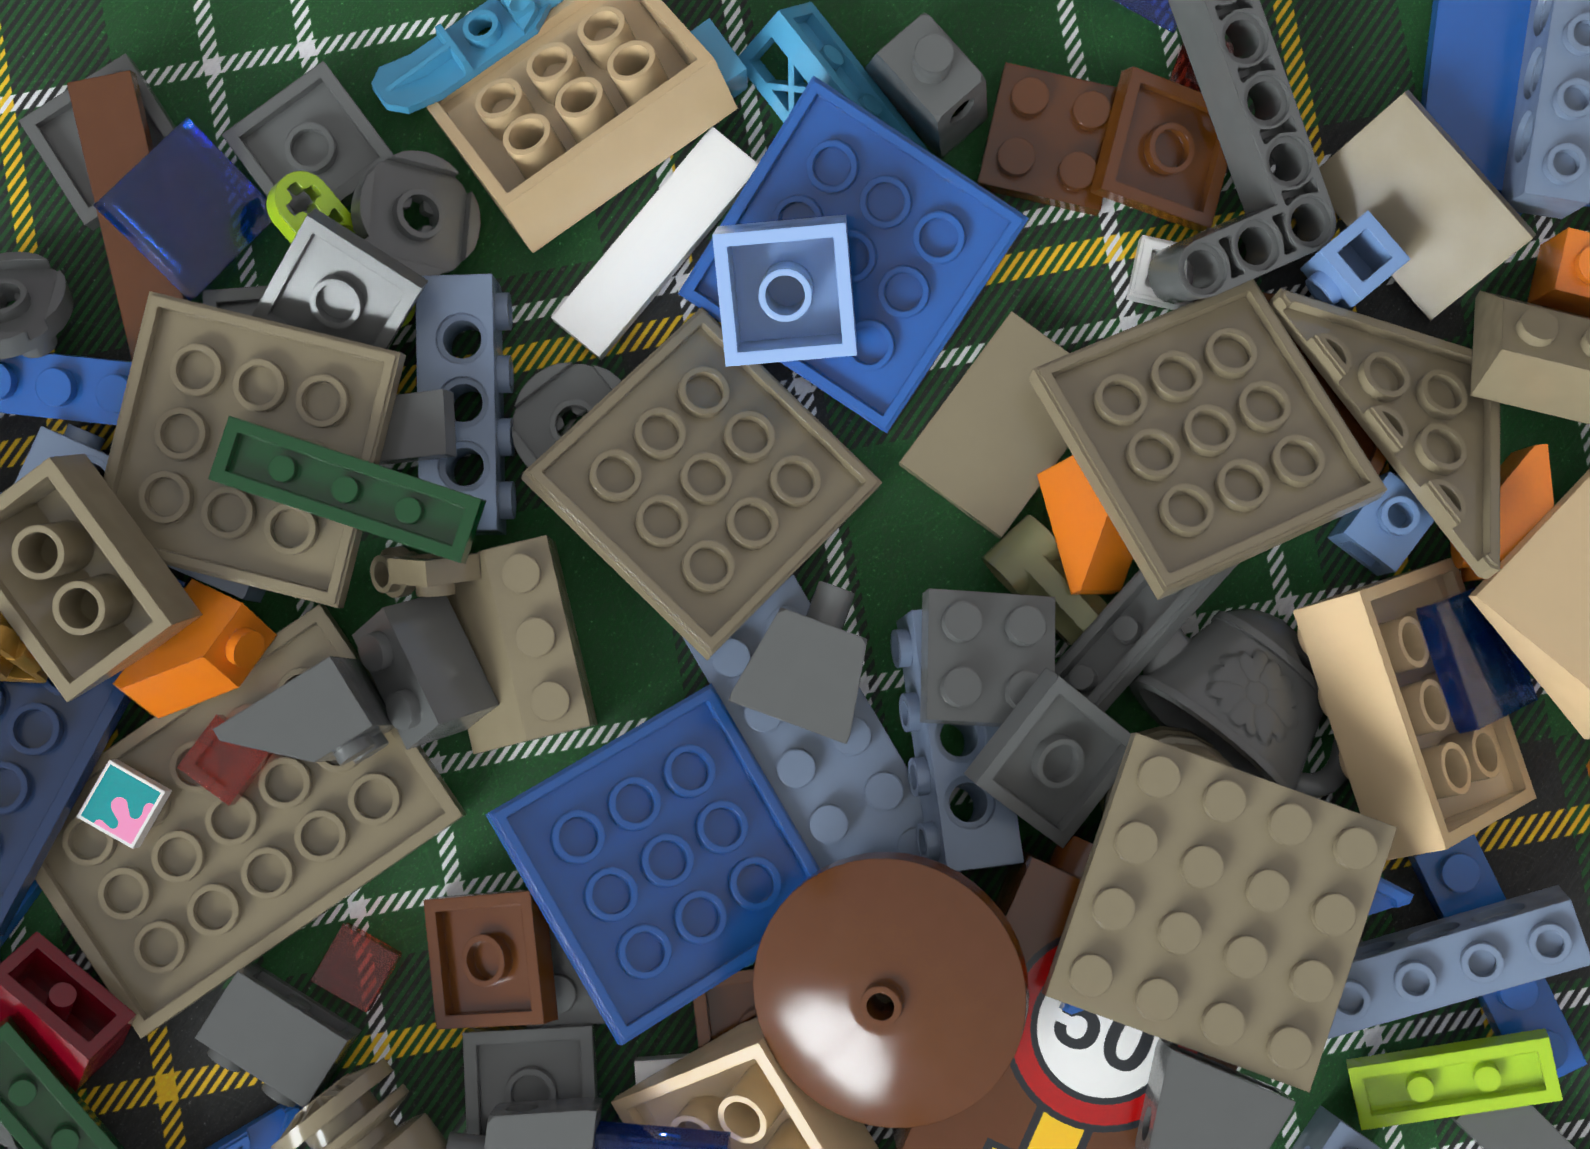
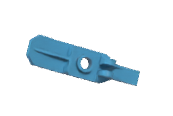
[371,0,563,114]

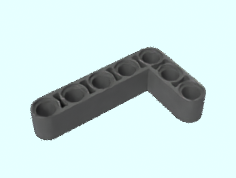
[1148,0,1336,304]

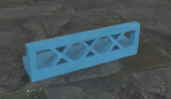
[738,2,930,152]

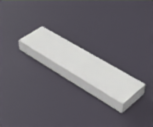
[551,126,758,361]

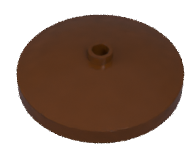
[753,852,1029,1128]

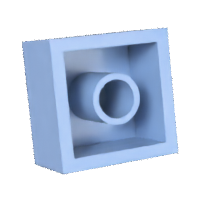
[712,215,857,367]

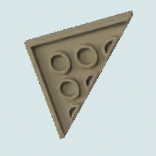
[1269,288,1500,580]

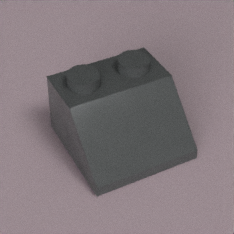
[213,656,395,766]

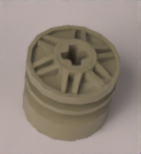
[271,1057,447,1149]

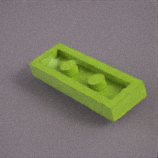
[1346,1028,1563,1130]

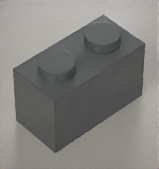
[352,596,500,750]
[195,962,362,1108]

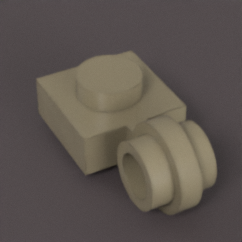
[370,546,481,598]

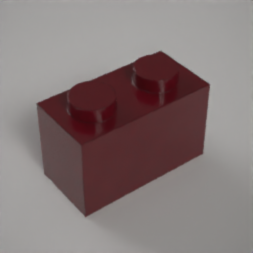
[0,931,136,1091]

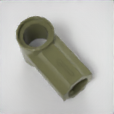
[981,515,1107,646]

